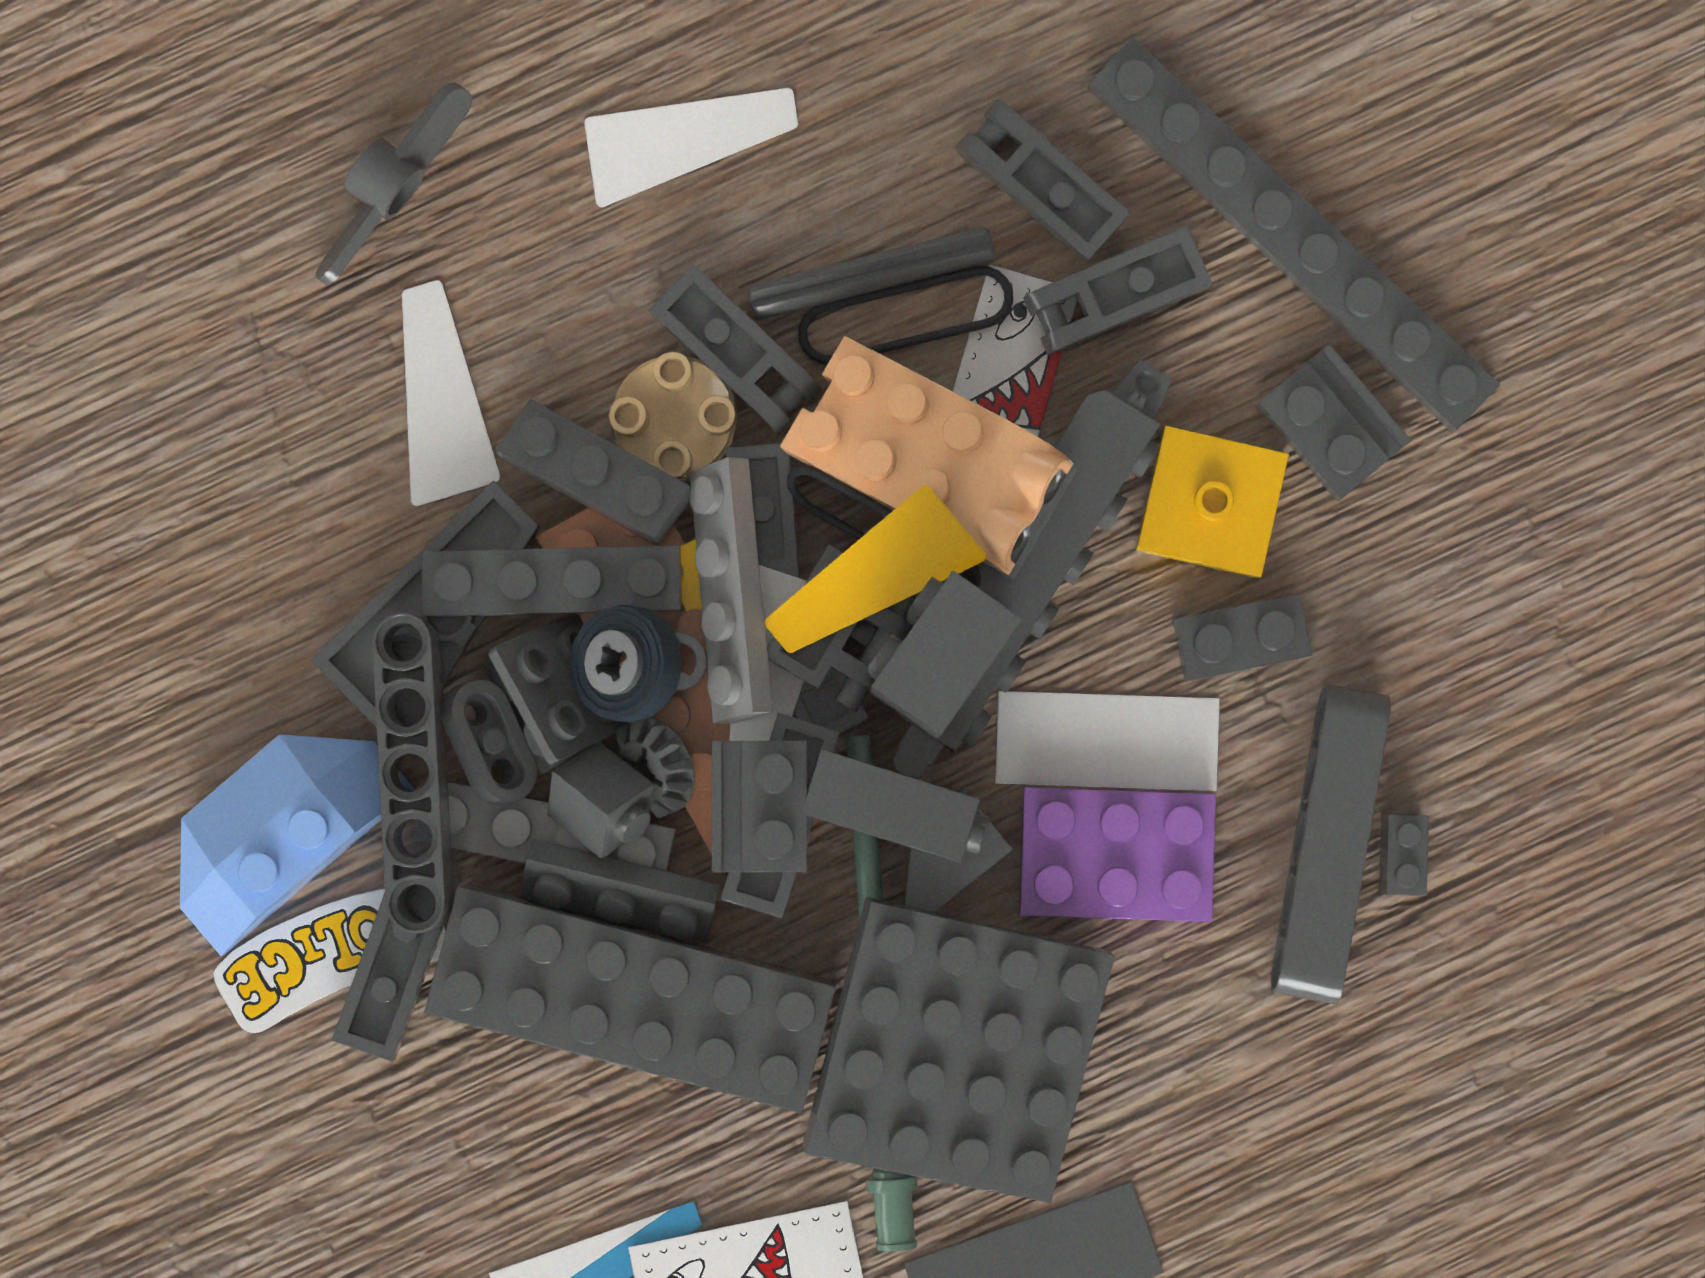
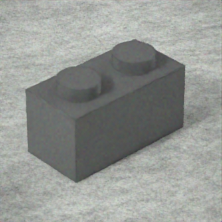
[1379,814,1429,896]

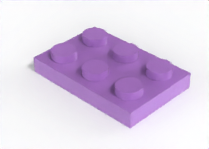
[1019,787,1216,922]

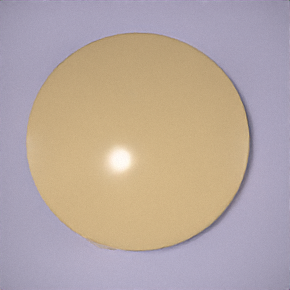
[609,352,738,480]

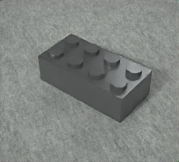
[868,571,1023,739]

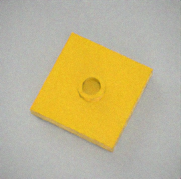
[1135,426,1289,579]

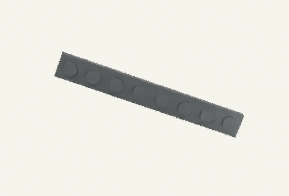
[1088,37,1500,433]

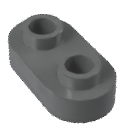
[441,680,537,805]

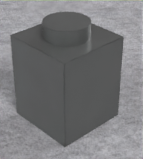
[547,742,653,859]

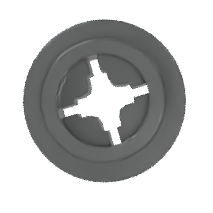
[607,717,695,818]

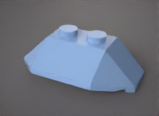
[180,734,417,956]

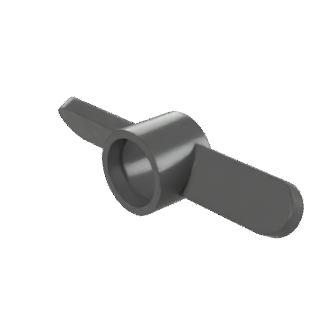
[315,83,472,286]

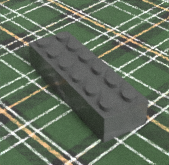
[424,883,836,1114]

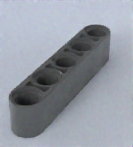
[372,613,454,934]
[1271,684,1391,1004]

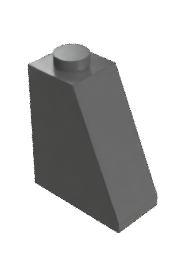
[801,749,990,864]

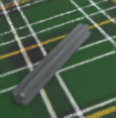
[748,227,995,320]

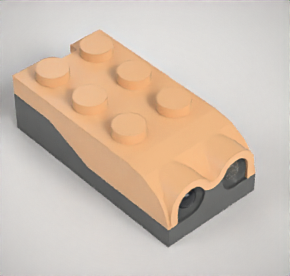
[780,336,1078,581]

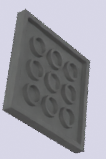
[802,897,1115,1203]

